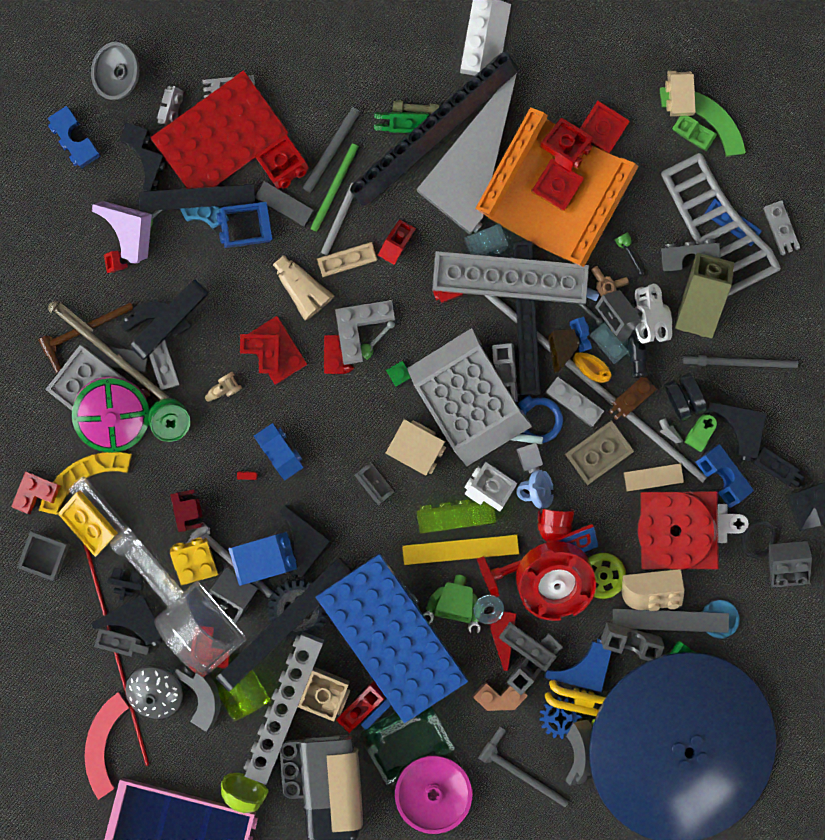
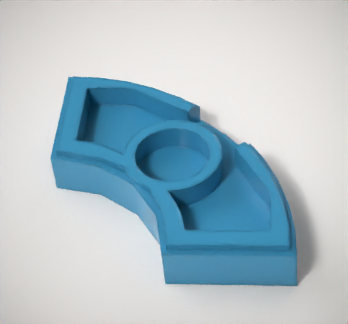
[180,206,229,229]

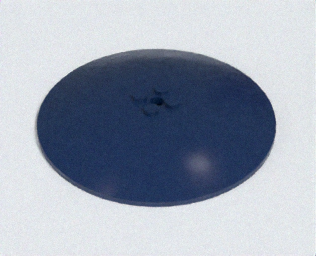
[589,652,776,840]

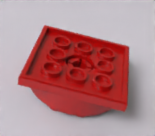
[638,491,719,570]

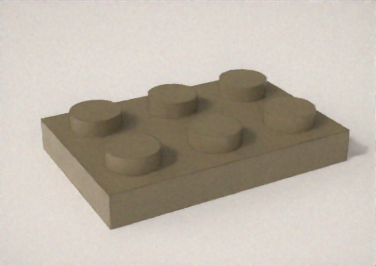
[565,420,634,485]

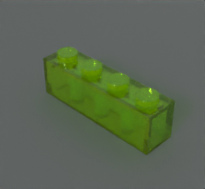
[417,499,496,534]

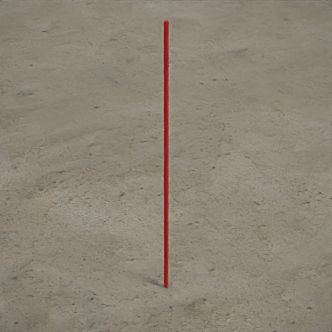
[83,543,149,766]

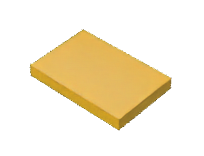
[58,490,118,557]

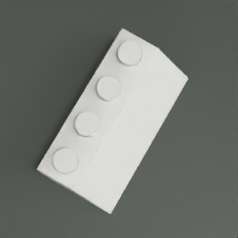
[460,0,511,76]

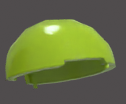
[221,773,269,814]

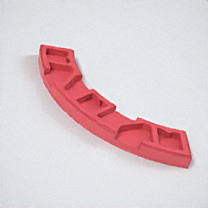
[85,692,129,800]

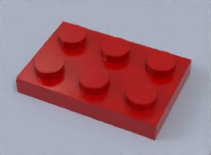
[249,316,307,385]

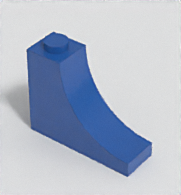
[544,639,611,692]

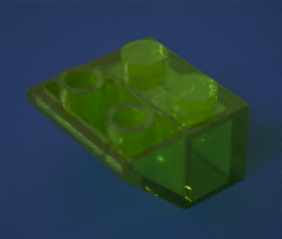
[217,670,270,722]

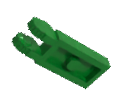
[374,112,428,133]

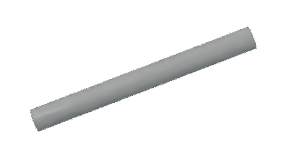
[321,183,354,255]

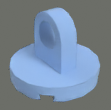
[516,470,554,509]

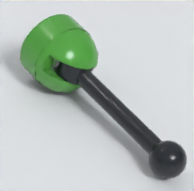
[614,232,645,276]

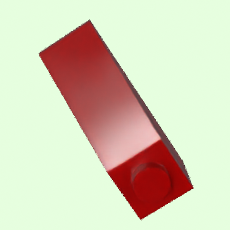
[487,609,516,671]
[336,680,385,733]

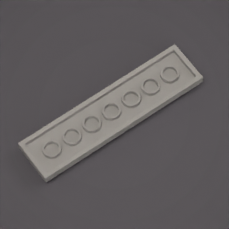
[432,251,589,304]

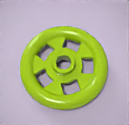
[589,553,626,599]

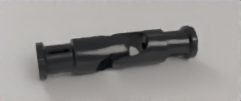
[628,300,649,378]

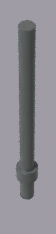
[683,355,798,368]

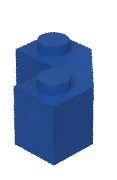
[254,423,303,481]

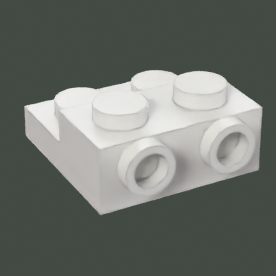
[464,462,517,511]

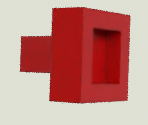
[104,251,128,273]

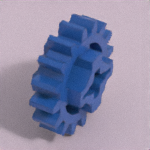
[539,696,581,739]

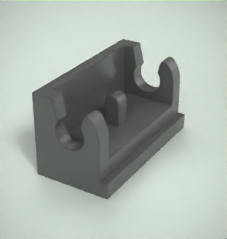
[354,462,394,505]

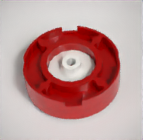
[516,541,596,621]

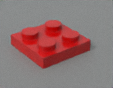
[580,101,630,153]
[531,158,584,212]

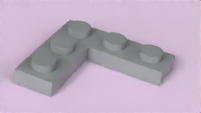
[335,300,395,365]

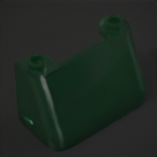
[361,706,455,785]

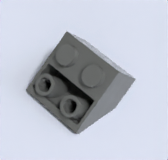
[595,290,641,344]
[769,541,812,588]
[203,567,259,625]

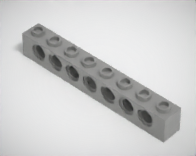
[244,632,324,785]

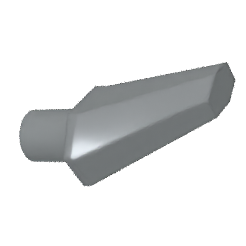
[659,418,683,443]

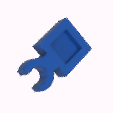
[569,317,592,352]

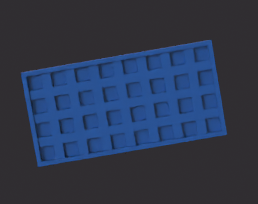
[316,553,468,723]

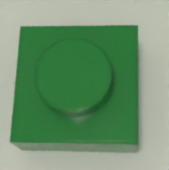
[386,361,411,387]

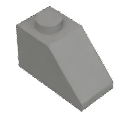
[516,443,543,473]

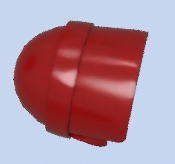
[538,509,574,543]

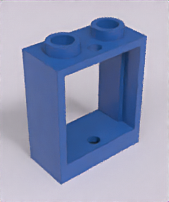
[216,202,272,248]

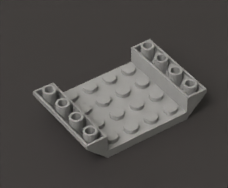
[407,328,532,466]

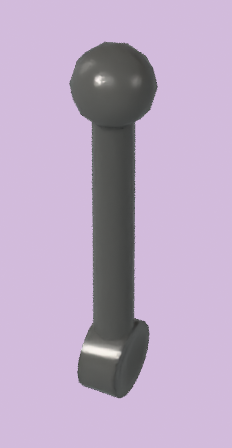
[579,304,603,325]

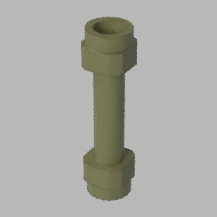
[393,100,439,116]

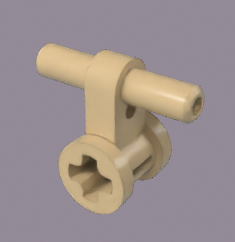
[205,372,242,402]

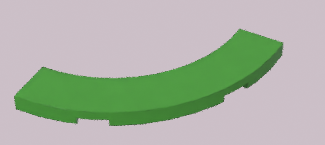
[659,87,746,157]

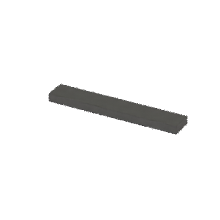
[612,608,729,633]

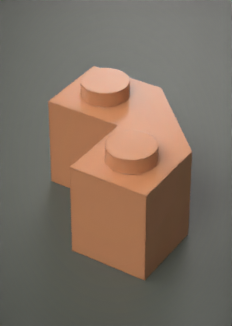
[473,682,528,711]

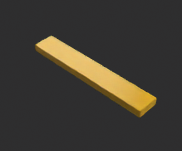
[403,535,519,565]

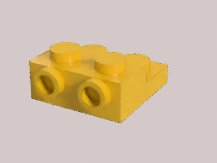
[170,537,218,585]

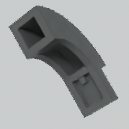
[566,720,593,786]

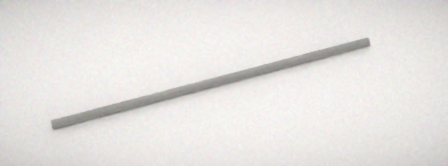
[485,295,707,482]

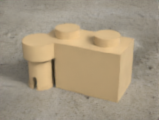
[665,71,695,116]

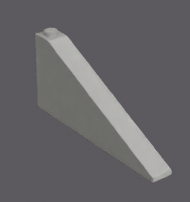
[417,73,517,234]

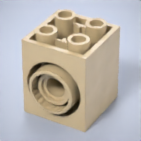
[386,419,446,476]
[298,667,350,721]

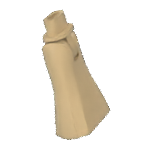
[273,255,334,321]

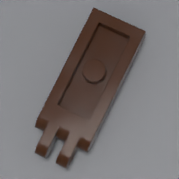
[608,377,656,420]

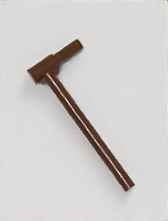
[38,302,134,373]

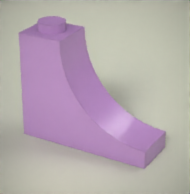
[92,201,152,263]

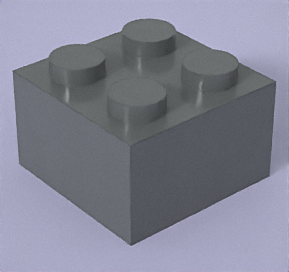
[17,531,70,581]

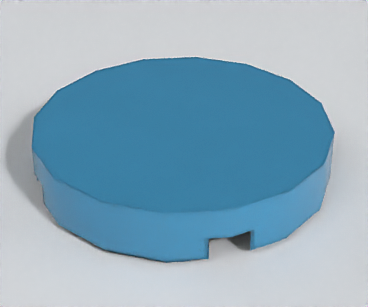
[702,600,740,638]

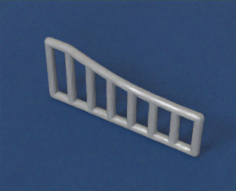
[661,153,780,297]

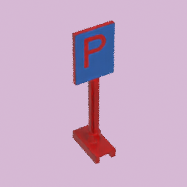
[477,524,598,599]

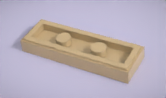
[317,242,377,277]
[624,463,684,491]

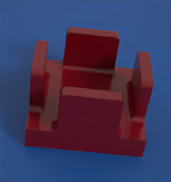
[170,489,204,532]

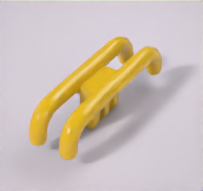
[545,680,606,716]

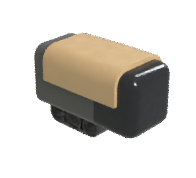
[280,734,363,840]

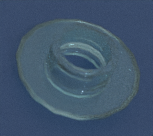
[474,595,504,624]

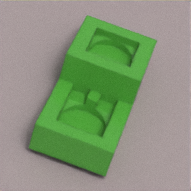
[672,116,717,151]

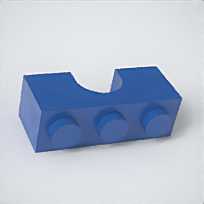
[48,106,101,168]
[696,444,754,508]

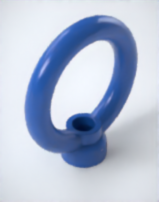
[517,395,563,443]

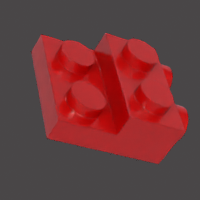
[540,118,593,171]
[255,135,309,190]

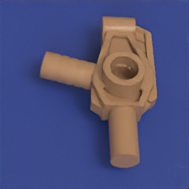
[591,266,629,297]

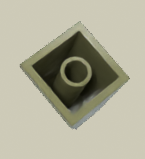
[675,253,734,338]

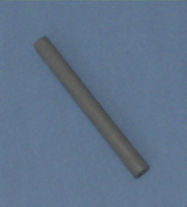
[303,107,360,193]

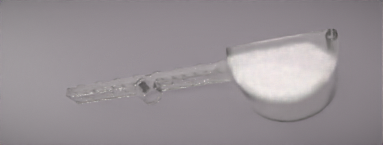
[68,476,247,677]

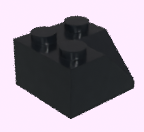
[786,482,825,531]

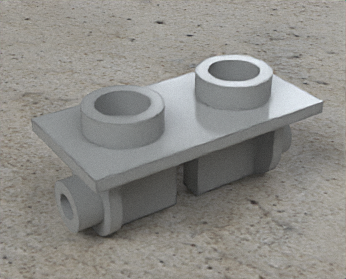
[157,86,184,125]

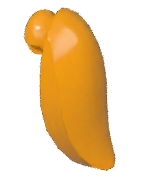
[572,352,612,383]

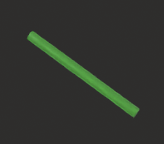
[310,143,359,232]

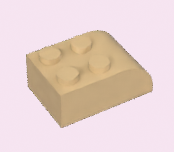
[622,569,684,611]

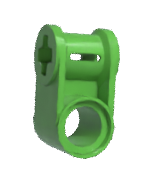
[684,415,717,452]

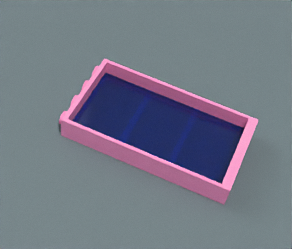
[104,778,258,840]

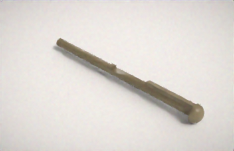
[48,301,169,400]

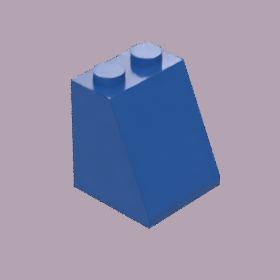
[229,532,297,586]

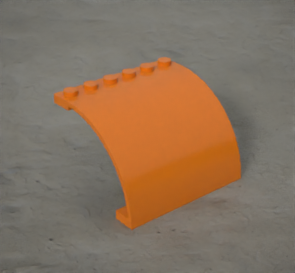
[475,107,639,267]

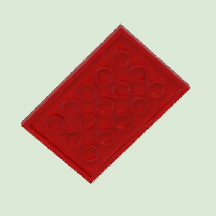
[150,70,288,188]

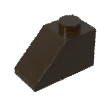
[548,329,579,373]

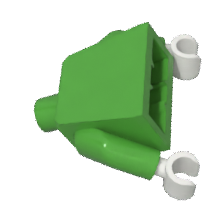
[423,575,481,633]

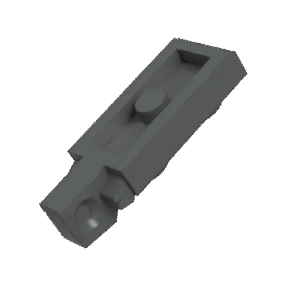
[94,628,149,657]

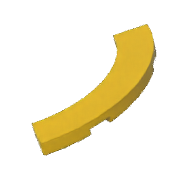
[39,452,132,515]

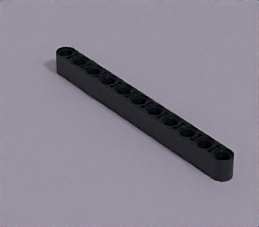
[350,52,518,205]

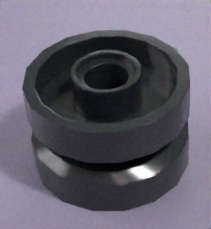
[664,373,707,422]

